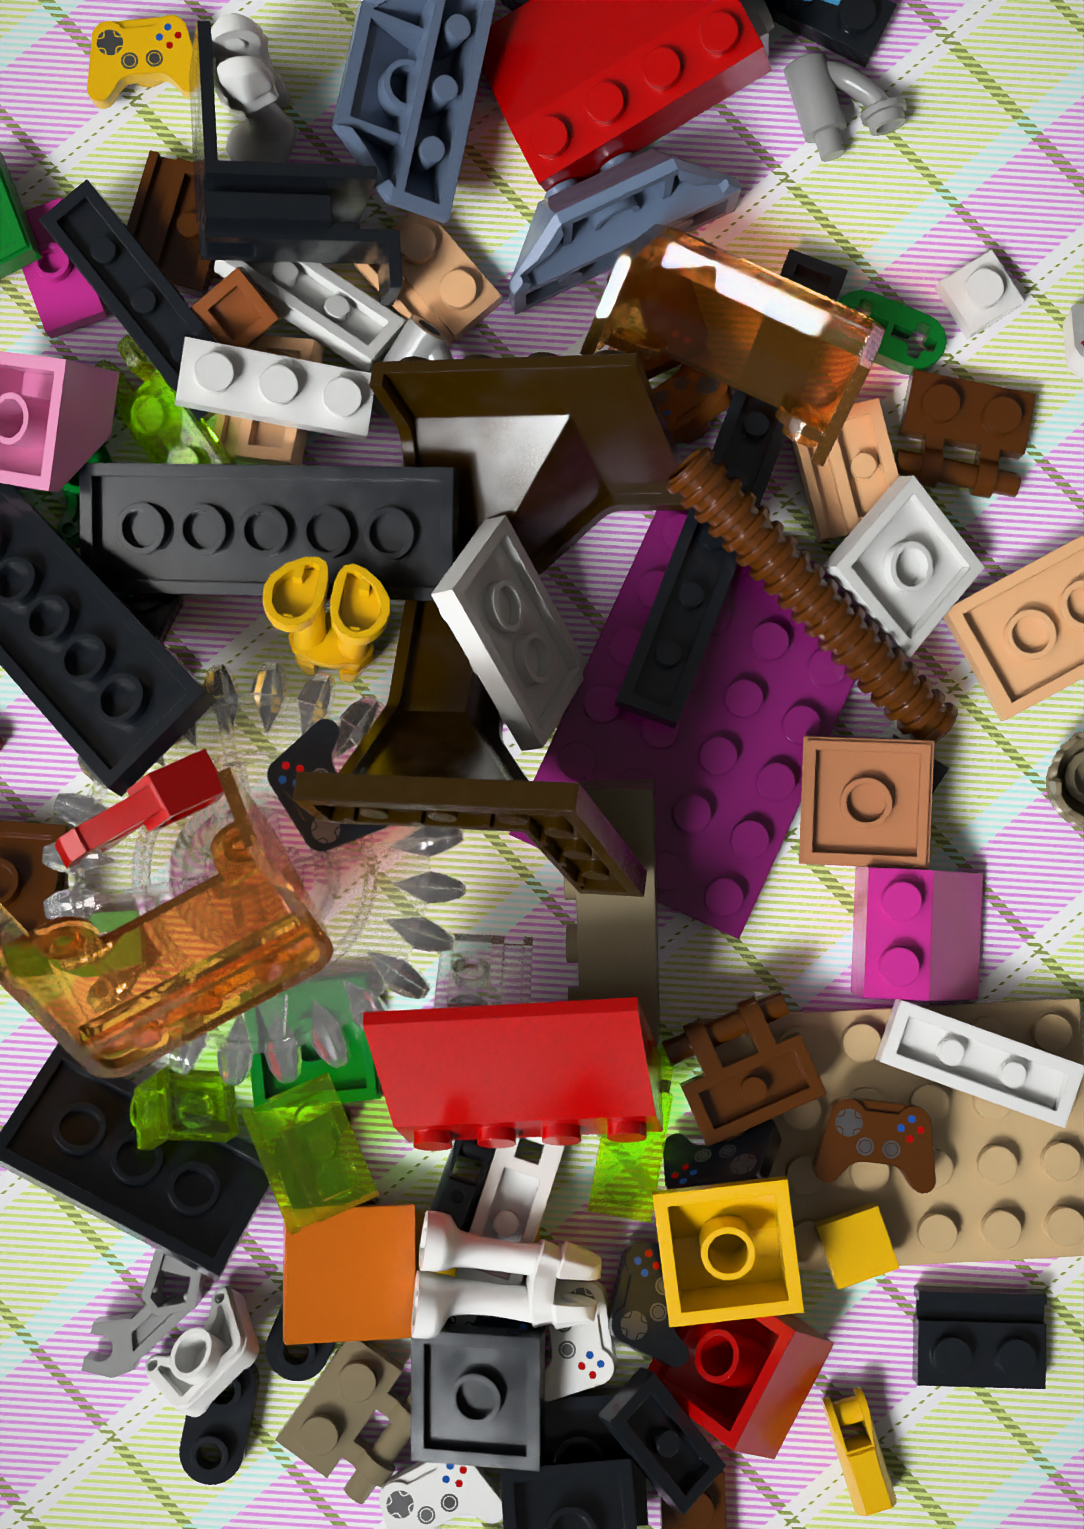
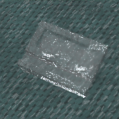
[433,933,533,1008]

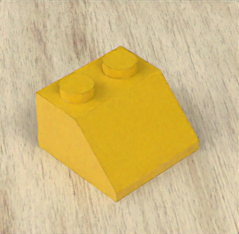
[652,1176,804,1327]

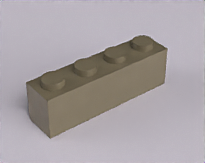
[564,779,660,1046]

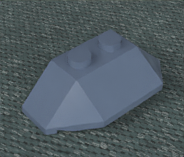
[332,0,496,224]
[509,149,742,315]

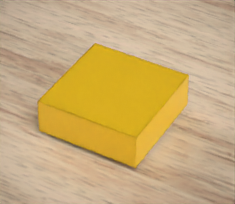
[813,1202,900,1290]

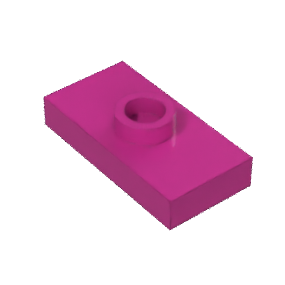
[22,197,109,339]

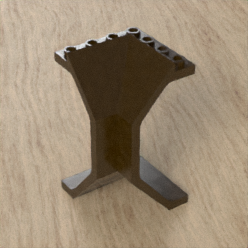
[292,350,690,897]

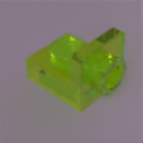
[130,1067,239,1150]

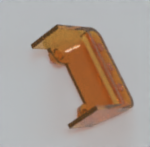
[579,224,885,467]
[0,767,333,1078]

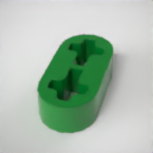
[828,289,947,376]

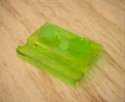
[241,1072,380,1235]

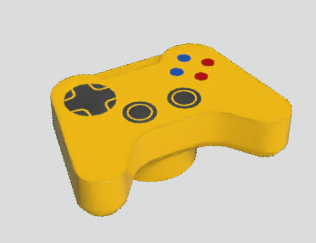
[87,15,193,109]

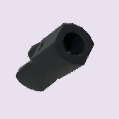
[429,1140,496,1232]

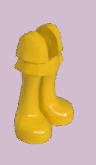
[262,557,390,682]

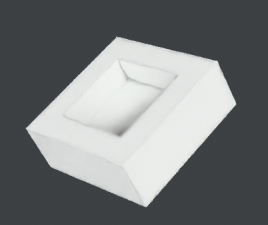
[935,249,1025,340]

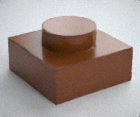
[190,267,283,349]

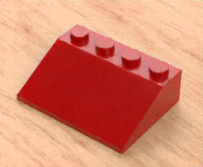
[482,0,772,193]
[363,997,663,1151]

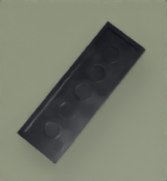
[79,463,460,601]
[0,483,217,797]

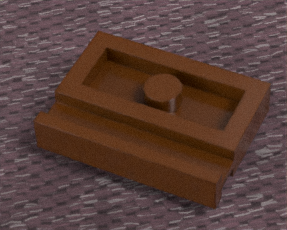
[127,150,215,298]

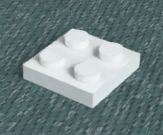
[822,475,985,658]

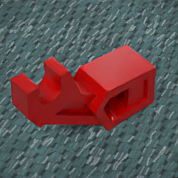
[54,748,227,869]

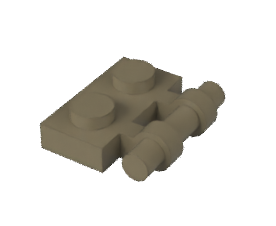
[275,1340,411,1504]

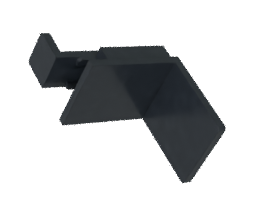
[189,20,403,305]

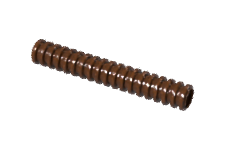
[666,447,958,743]

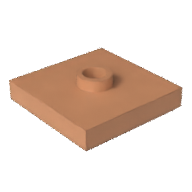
[799,735,935,870]

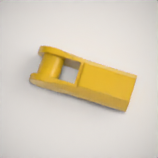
[821,1386,897,1516]

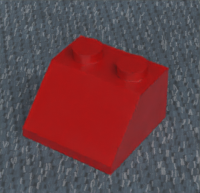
[648,1314,834,1460]

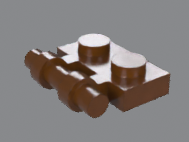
[894,369,1036,499]
[661,991,827,1147]

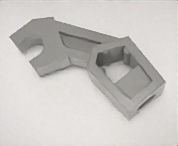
[81,1249,207,1378]

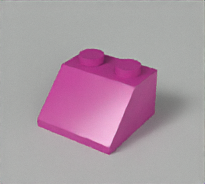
[851,867,983,1001]

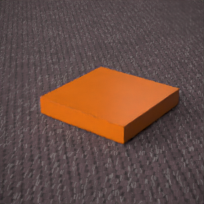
[283,1203,415,1345]

